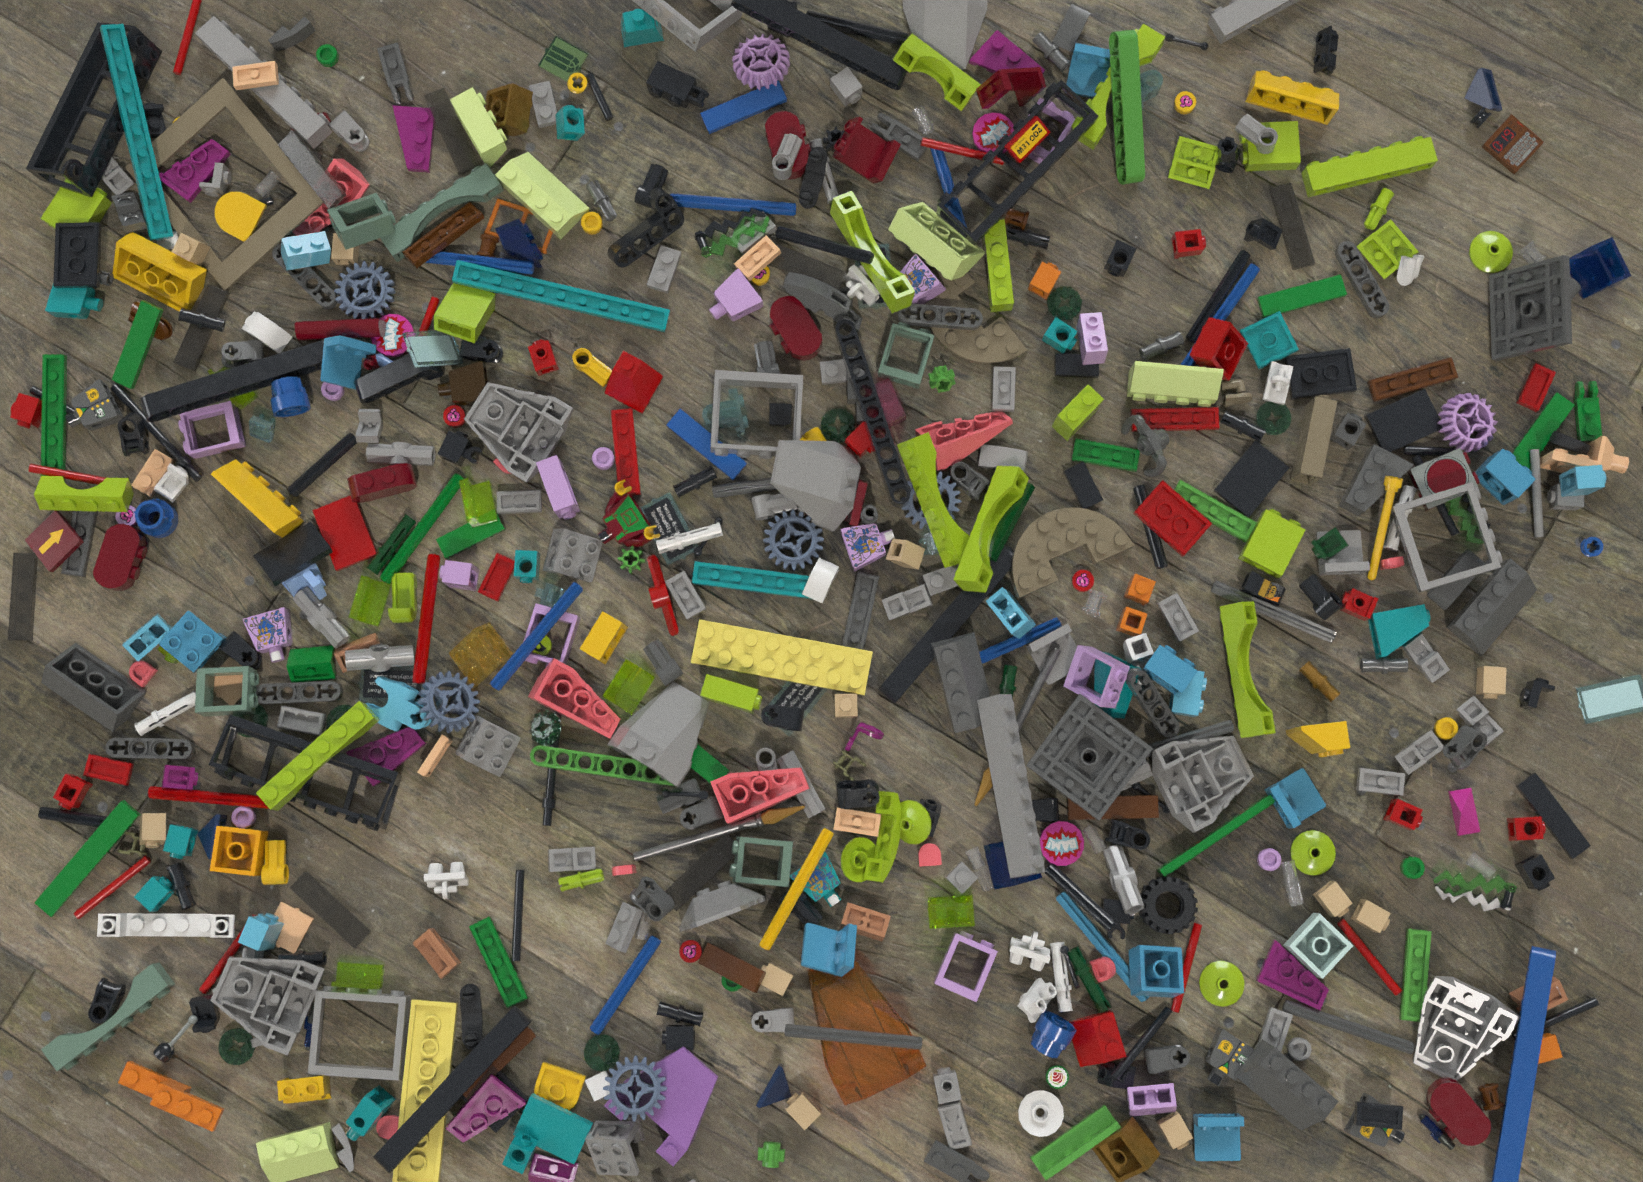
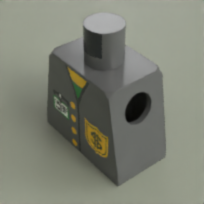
[65,379,124,431]
[1205,1027,1254,1086]
[1344,1092,1405,1147]

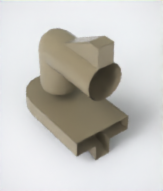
[1220,378,1253,408]

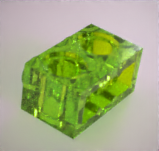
[928,895,975,929]

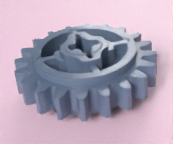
[334,261,396,319]
[900,471,961,531]
[763,510,824,571]
[417,671,480,733]
[603,1055,667,1122]

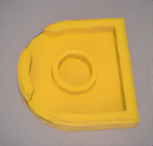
[215,192,267,242]
[534,1062,586,1111]

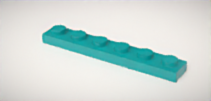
[692,561,814,600]

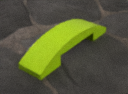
[864,791,901,883]

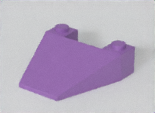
[604,1046,718,1166]

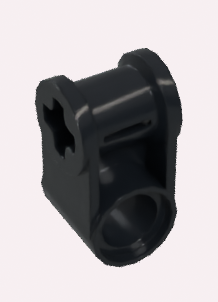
[459,337,503,363]
[117,412,150,457]
[218,630,262,670]
[761,705,805,731]
[836,779,880,809]
[1032,798,1060,822]
[1105,819,1150,850]
[88,977,126,1023]

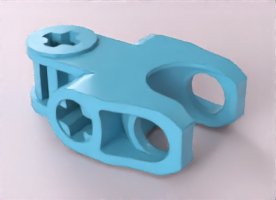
[366,676,432,731]

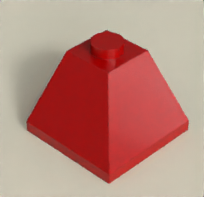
[604,351,663,414]

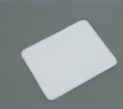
[157,231,178,250]

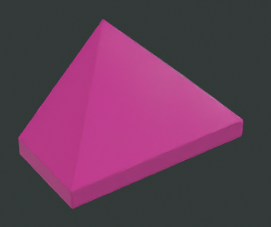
[1448,788,1480,836]

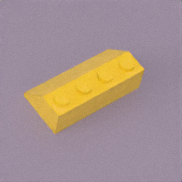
[1245,71,1339,125]
[112,232,207,312]
[211,459,304,538]

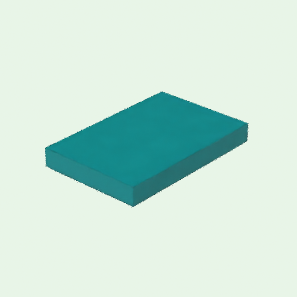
[513,1093,593,1164]

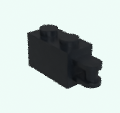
[646,61,710,108]

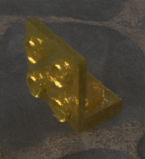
[449,622,513,687]

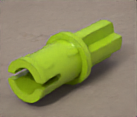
[1364,188,1394,230]
[558,868,604,892]

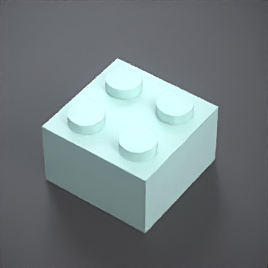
[1283,913,1353,979]

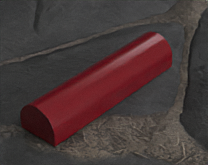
[294,318,386,340]

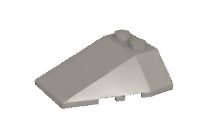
[903,0,987,71]
[464,382,574,483]
[770,440,861,531]
[607,682,709,787]
[1152,736,1254,833]
[679,880,766,932]
[210,957,325,1056]
[1413,976,1520,1081]

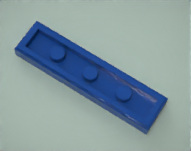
[700,80,787,134]
[666,409,747,481]

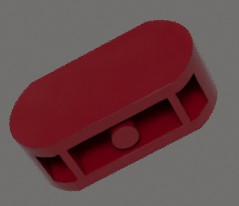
[765,111,811,180]
[769,296,822,361]
[347,463,417,503]
[93,524,147,591]
[1426,1078,1491,1146]

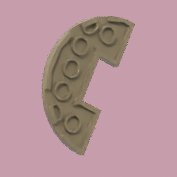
[925,267,1027,365]
[1011,507,1134,599]

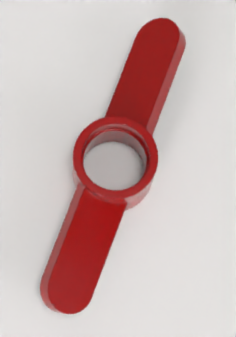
[647,555,679,636]

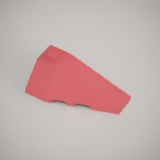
[292,159,370,236]
[915,411,1013,470]
[528,658,620,739]
[710,768,810,824]

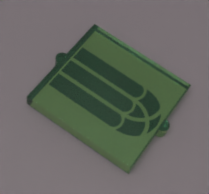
[538,36,588,82]

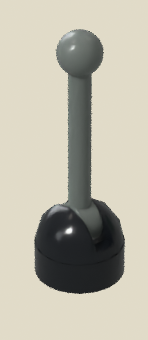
[153,1015,197,1063]

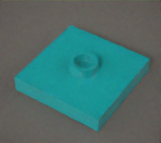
[1240,311,1299,370]

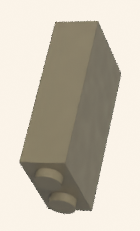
[1290,395,1337,486]

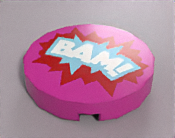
[972,112,1014,153]
[371,314,415,358]
[1040,821,1084,866]

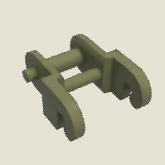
[833,750,867,781]
[117,831,147,857]

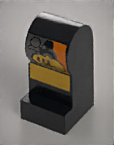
[1240,571,1286,606]

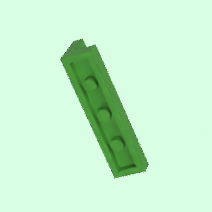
[1030,1105,1121,1180]

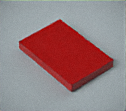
[1133,480,1212,557]
[312,495,377,572]

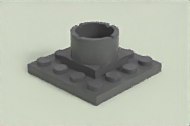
[1489,255,1572,361]
[1026,694,1153,821]

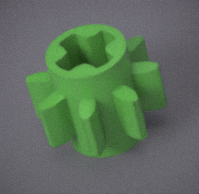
[928,365,956,393]
[617,546,646,574]
[757,1142,785,1168]

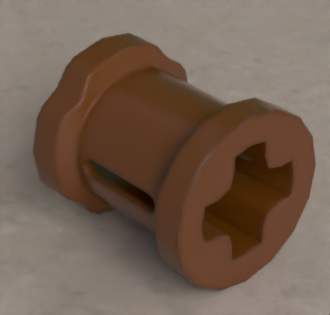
[1005,207,1030,230]
[476,234,500,258]
[1477,1083,1504,1111]

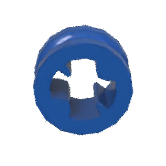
[1580,537,1603,557]

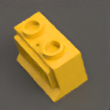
[277,1075,331,1104]

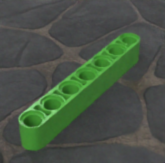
[1109,29,1145,185]
[530,746,683,786]

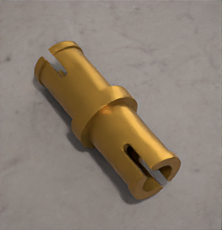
[1299,661,1341,703]

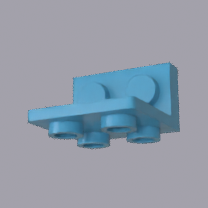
[1065,43,1110,98]
[320,335,376,390]
[159,611,227,673]
[1265,768,1326,829]
[801,923,857,977]
[1193,1113,1244,1161]

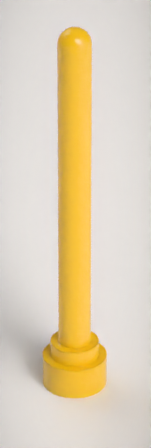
[1367,476,1403,581]

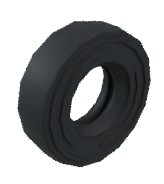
[1549,431,1591,455]

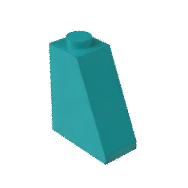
[1368,604,1431,659]
[1094,652,1142,719]

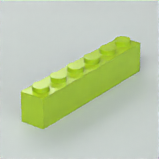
[1301,136,1438,198]

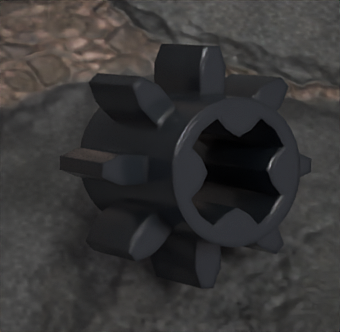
[823,126,845,152]

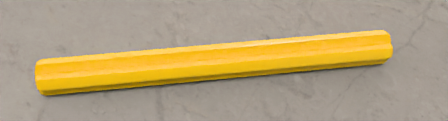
[759,828,834,951]

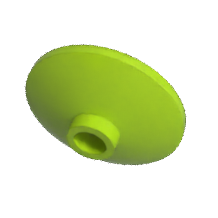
[1469,231,1513,273]
[900,800,932,844]
[1290,830,1336,875]
[841,837,876,882]
[1199,961,1245,1007]

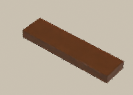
[402,202,484,268]
[1367,357,1458,402]
[1068,795,1159,820]
[463,1026,537,1100]

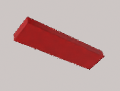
[1130,407,1220,432]
[611,408,641,496]

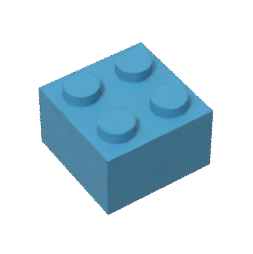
[1475,449,1536,505]
[1143,645,1198,698]
[1129,945,1184,998]

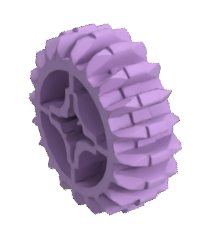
[732,34,790,91]
[1437,393,1497,452]

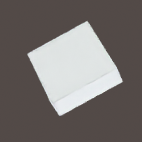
[585,1070,610,1101]

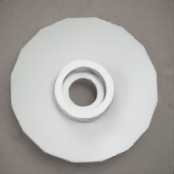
[1018,1090,1064,1137]

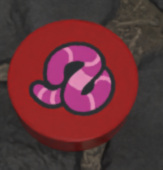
[443,405,466,428]
[1071,570,1094,592]
[679,940,702,963]

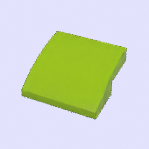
[1168,136,1218,189]
[1356,219,1419,280]

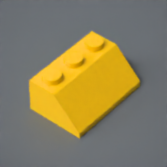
[1286,721,1350,758]

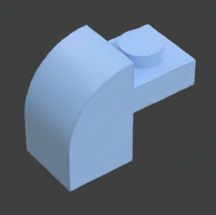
[282,563,327,600]

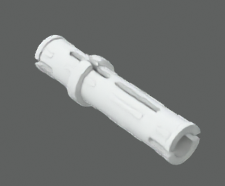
[1383,485,1417,552]
[656,522,723,554]
[134,690,196,736]
[1050,942,1073,1012]

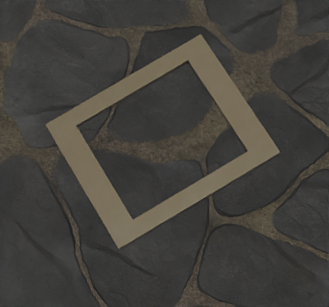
[125,78,326,291]

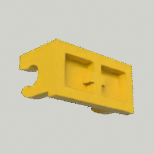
[580,611,628,665]

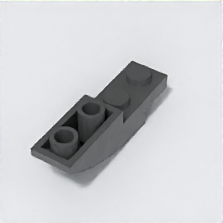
[782,272,862,333]

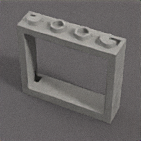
[632,0,743,52]
[711,370,803,459]
[1391,482,1503,593]
[308,986,411,1081]

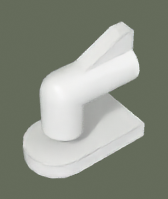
[1397,255,1424,286]

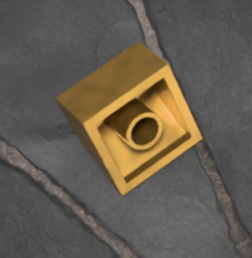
[485,83,533,136]
[1092,1117,1161,1182]

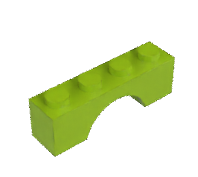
[893,33,981,111]
[982,219,1014,312]
[34,476,134,512]

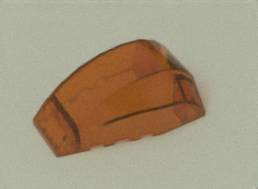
[807,959,926,1105]

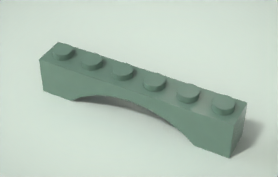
[380,163,504,262]
[41,962,175,1071]

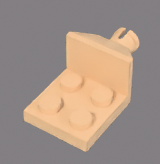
[1540,436,1629,474]

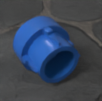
[270,377,311,417]
[133,498,178,538]
[1030,1011,1076,1058]

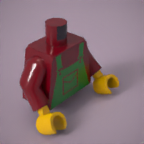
[598,480,660,547]

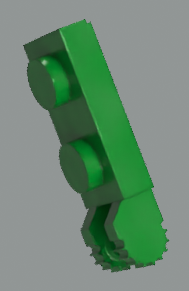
[1574,381,1602,442]

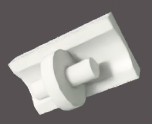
[844,265,880,306]
[1262,361,1293,405]
[424,862,469,900]
[1009,931,1051,971]
[1017,978,1058,1023]

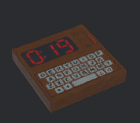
[1482,114,1544,174]

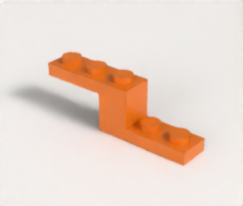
[118,1061,224,1132]

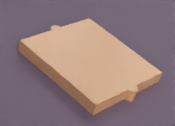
[214,657,243,705]
[274,902,314,953]

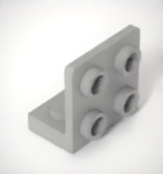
[542,528,603,582]
[1316,530,1370,576]
[1026,623,1077,685]
[455,715,520,777]
[585,1120,640,1176]

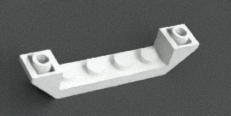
[97,913,235,938]

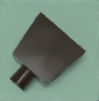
[438,361,488,406]

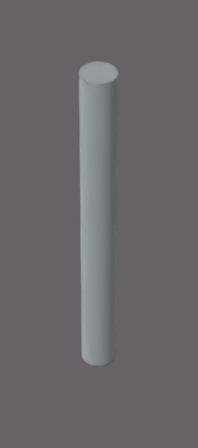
[1530,449,1544,537]

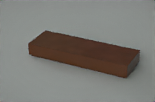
[698,943,766,993]

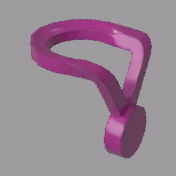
[845,722,884,751]

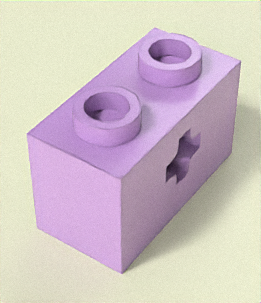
[1076,312,1108,365]
[440,560,479,591]
[1127,1083,1177,1116]

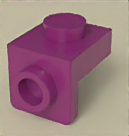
[161,765,198,790]

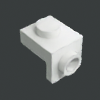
[154,463,189,503]

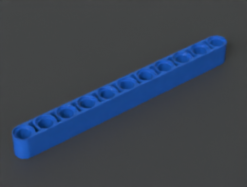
[1492,946,1556,1182]

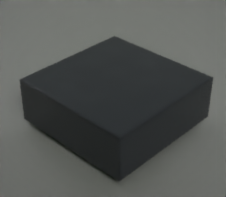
[769,403,792,427]

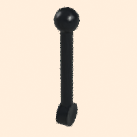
[1165,34,1209,50]
[694,517,723,556]
[1132,782,1170,814]
[662,789,709,800]
[1060,946,1080,989]

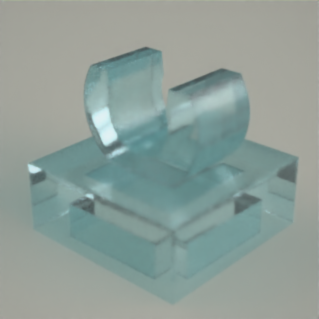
[249,414,275,443]
[919,532,939,555]
[534,583,564,608]

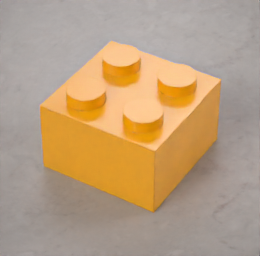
[210,826,269,876]

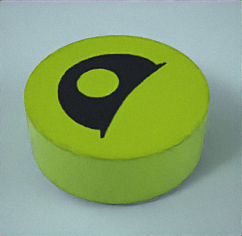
[532,636,552,656]

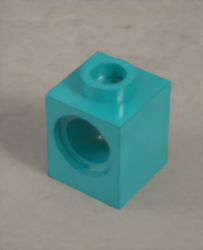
[555,105,585,141]
[1042,318,1078,354]
[514,550,541,583]
[163,824,199,859]
[134,876,175,912]
[502,1131,539,1175]

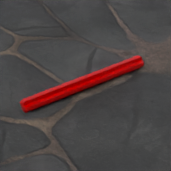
[412,554,440,684]
[148,786,269,809]

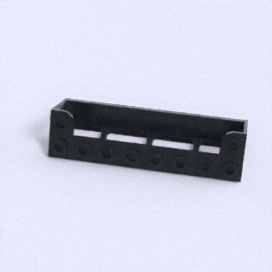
[26,22,162,197]
[936,79,1099,246]
[209,715,402,831]

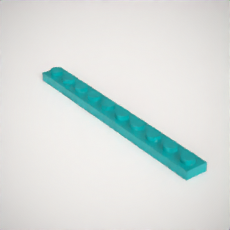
[100,24,173,241]
[452,260,670,332]

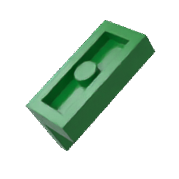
[286,645,336,683]

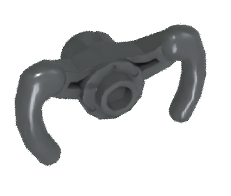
[1121,415,1169,477]

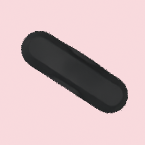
[799,147,828,209]
[460,983,483,1050]

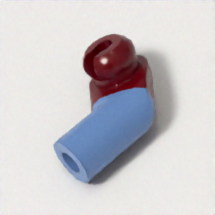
[363,354,393,370]

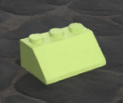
[450,87,507,168]
[256,1122,340,1182]

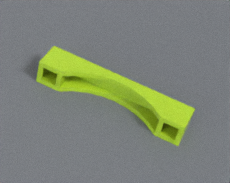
[1071,24,1165,150]
[830,191,915,313]
[897,432,970,568]
[953,466,1029,593]
[1219,601,1276,738]
[256,701,380,811]

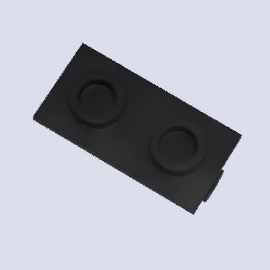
[1314,26,1339,74]

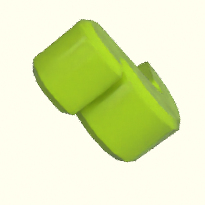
[388,572,417,623]

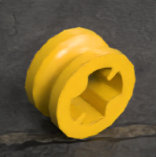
[567,73,587,94]

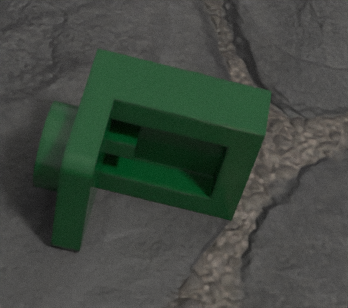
[1311,527,1349,560]

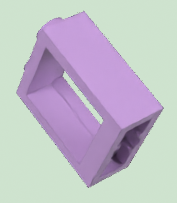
[1027,98,1075,164]
[178,401,246,459]
[536,455,580,520]
[524,603,581,667]
[1064,645,1130,708]
[934,930,998,1002]

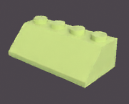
[495,152,590,240]
[888,202,985,281]
[1127,361,1224,407]

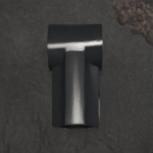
[1215,137,1241,173]
[634,164,669,210]
[1299,574,1343,620]
[779,890,823,925]

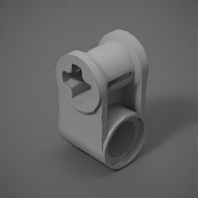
[328,110,370,152]
[751,1008,795,1032]

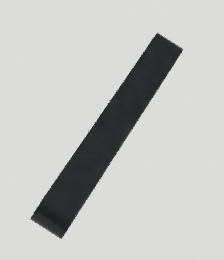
[731,0,908,90]
[835,319,910,508]
[139,340,324,422]
[878,544,1014,704]
[373,1005,532,1174]

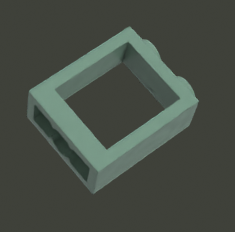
[327,193,396,250]
[878,322,935,389]
[195,666,259,717]
[729,836,793,887]

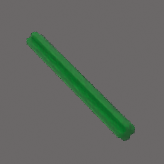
[380,473,465,584]

